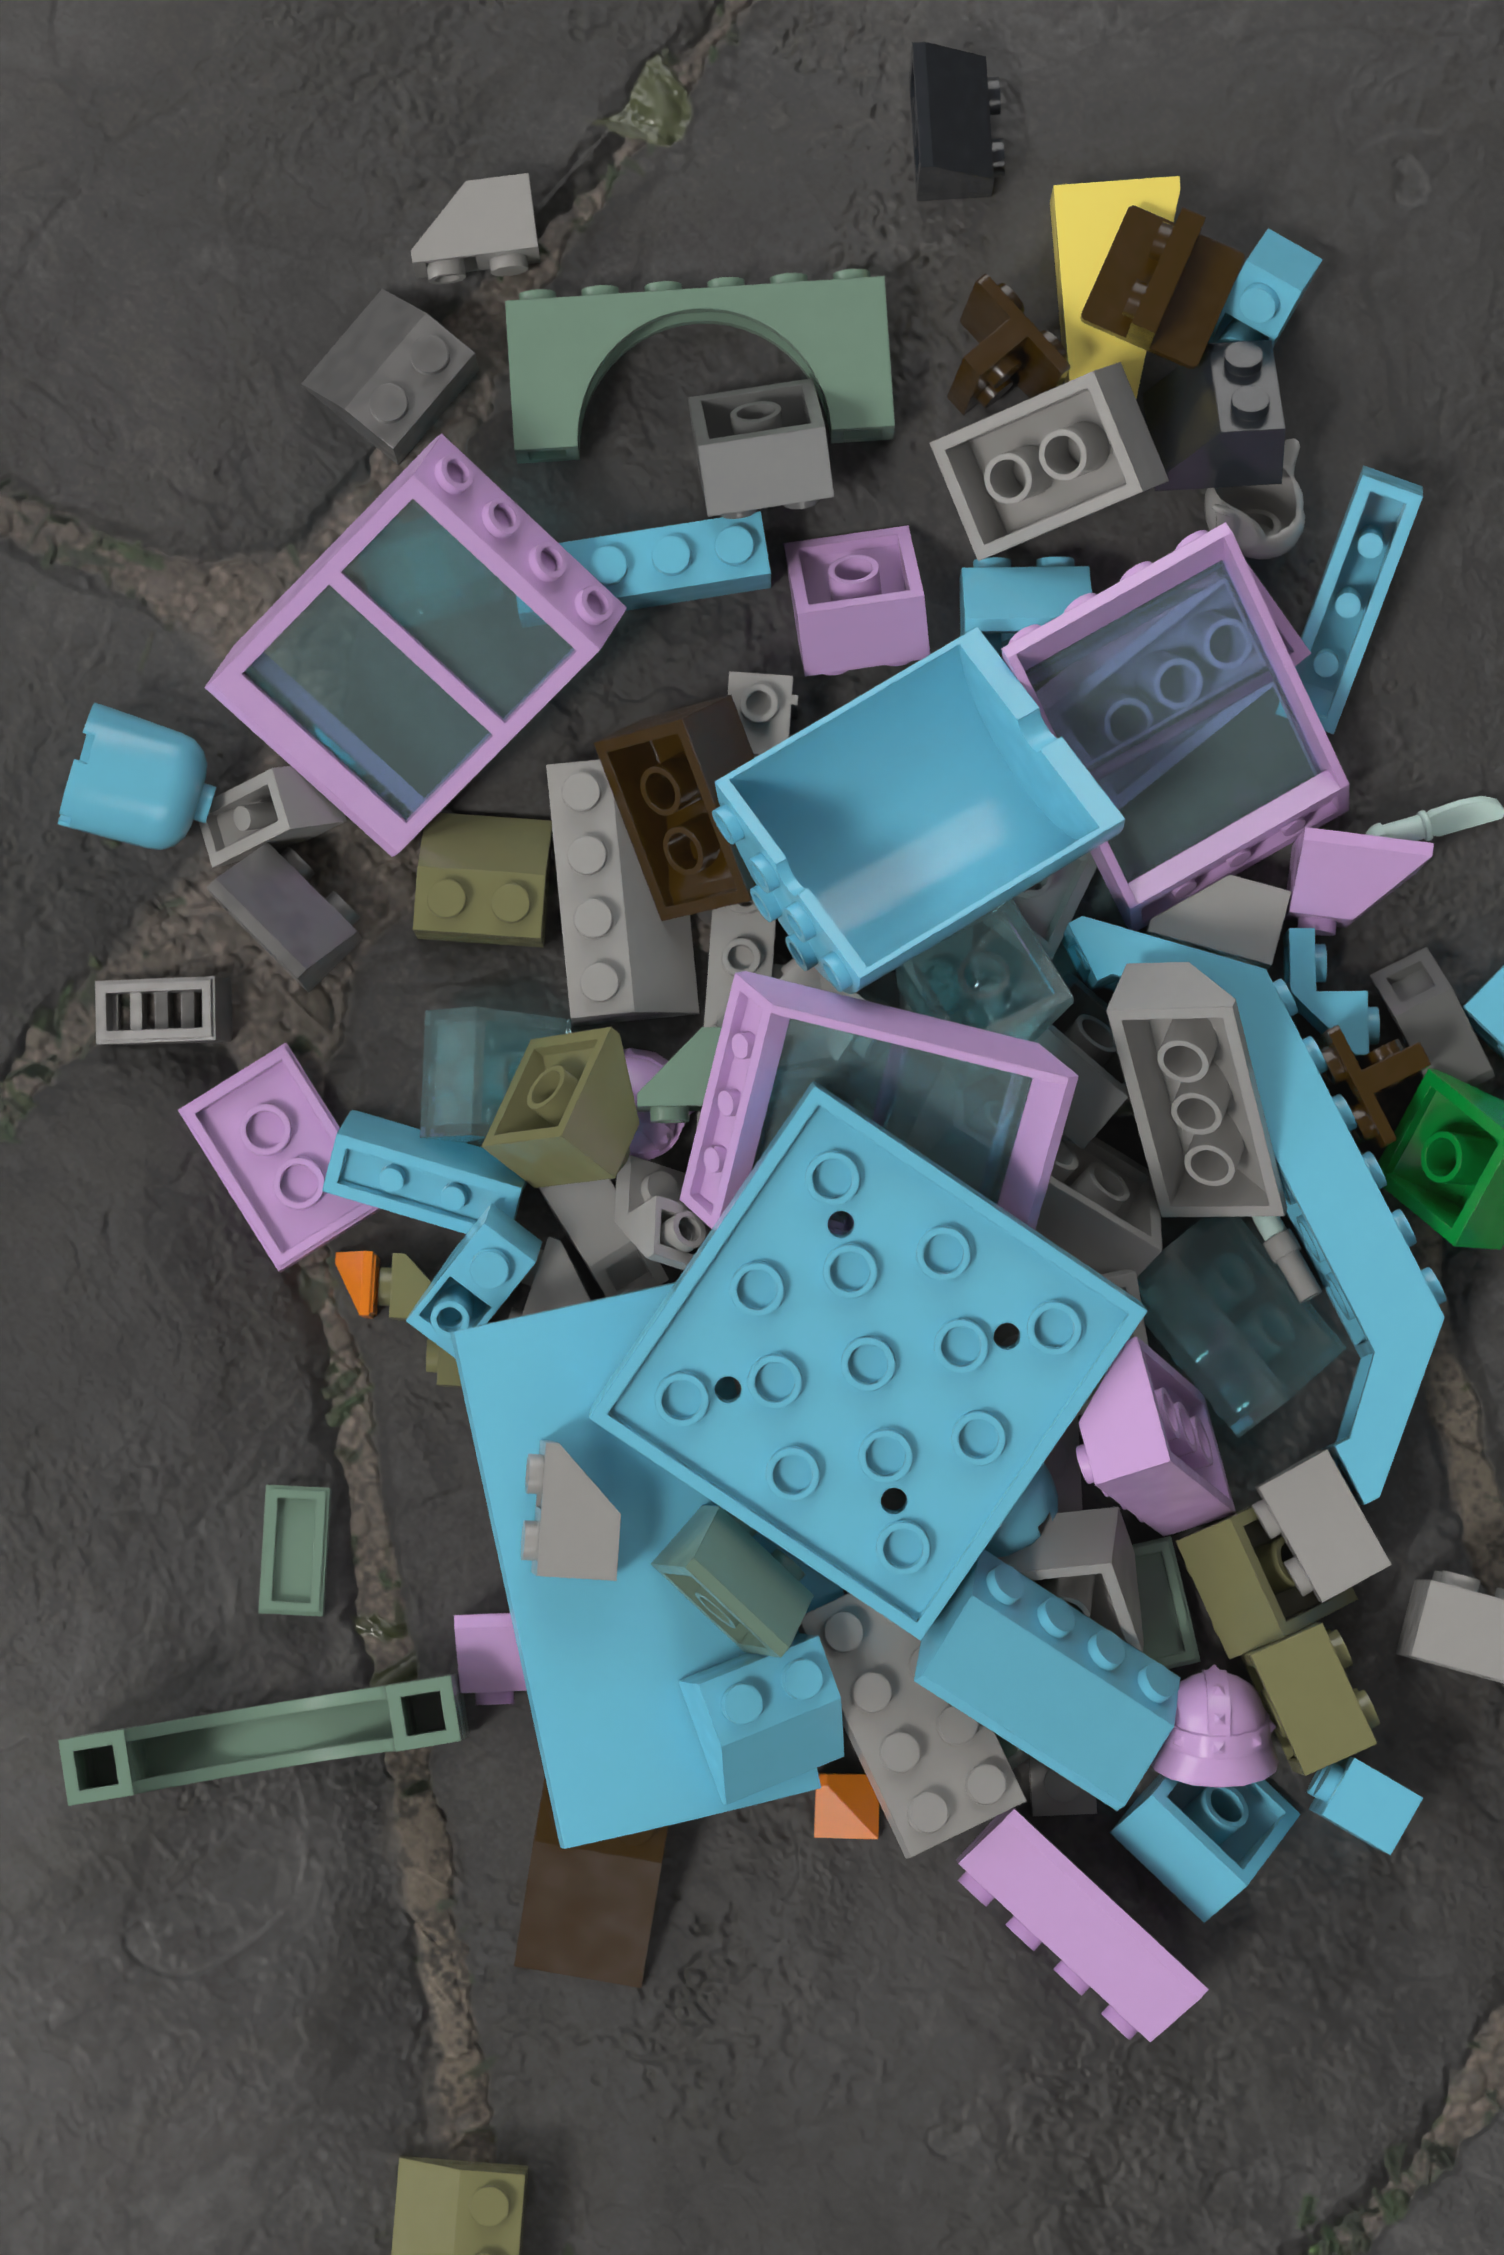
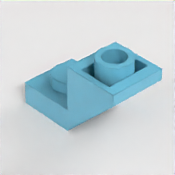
[1283,928,1380,1061]

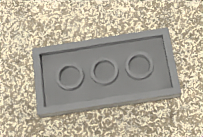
[798,1593,1027,1859]

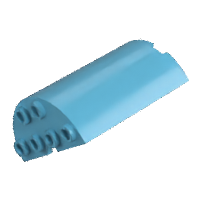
[712,627,1125,994]

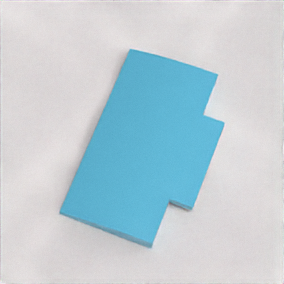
[450,1282,844,1849]

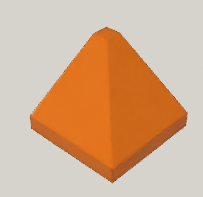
[335,1251,380,1319]
[814,1772,879,1839]

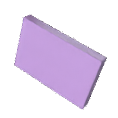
[178,1043,381,1273]

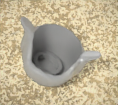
[1204,438,1305,559]

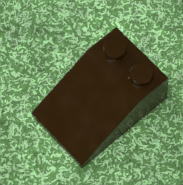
[594,695,756,921]
[514,1777,669,1988]

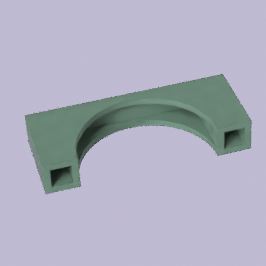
[505,269,895,464]
[58,1673,470,1806]

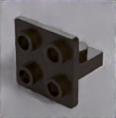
[1080,205,1245,370]
[947,273,1071,415]
[1315,1025,1432,1155]

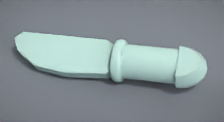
[1365,796,1504,841]

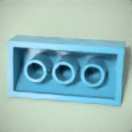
[914,1549,1181,1811]

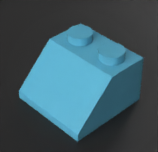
[959,557,1092,654]
[678,1633,844,1805]
[1110,1774,1301,1923]

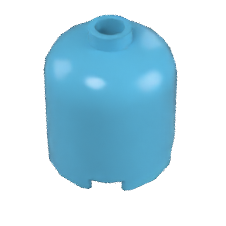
[57,702,217,850]

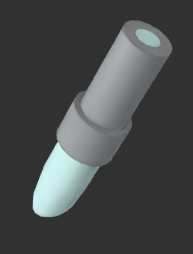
[1251,1216,1322,1304]

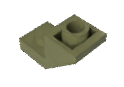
[378,1253,462,1388]

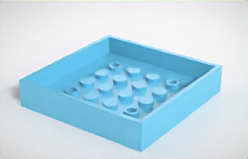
[589,1080,1147,1641]

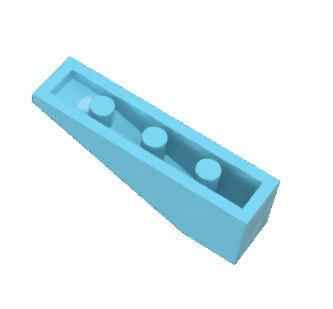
[1274,465,1423,734]

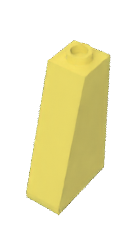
[1050,176,1181,399]

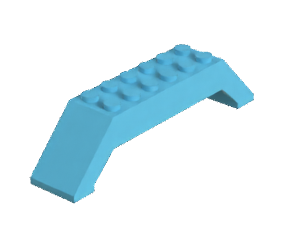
[1061,916,1446,1505]

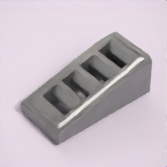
[95,976,233,1045]

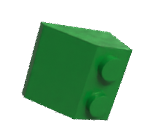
[1378,1068,1504,1250]

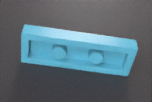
[322,1110,527,1234]

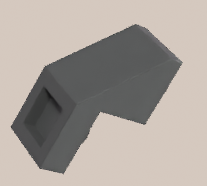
[1370,947,1495,1087]

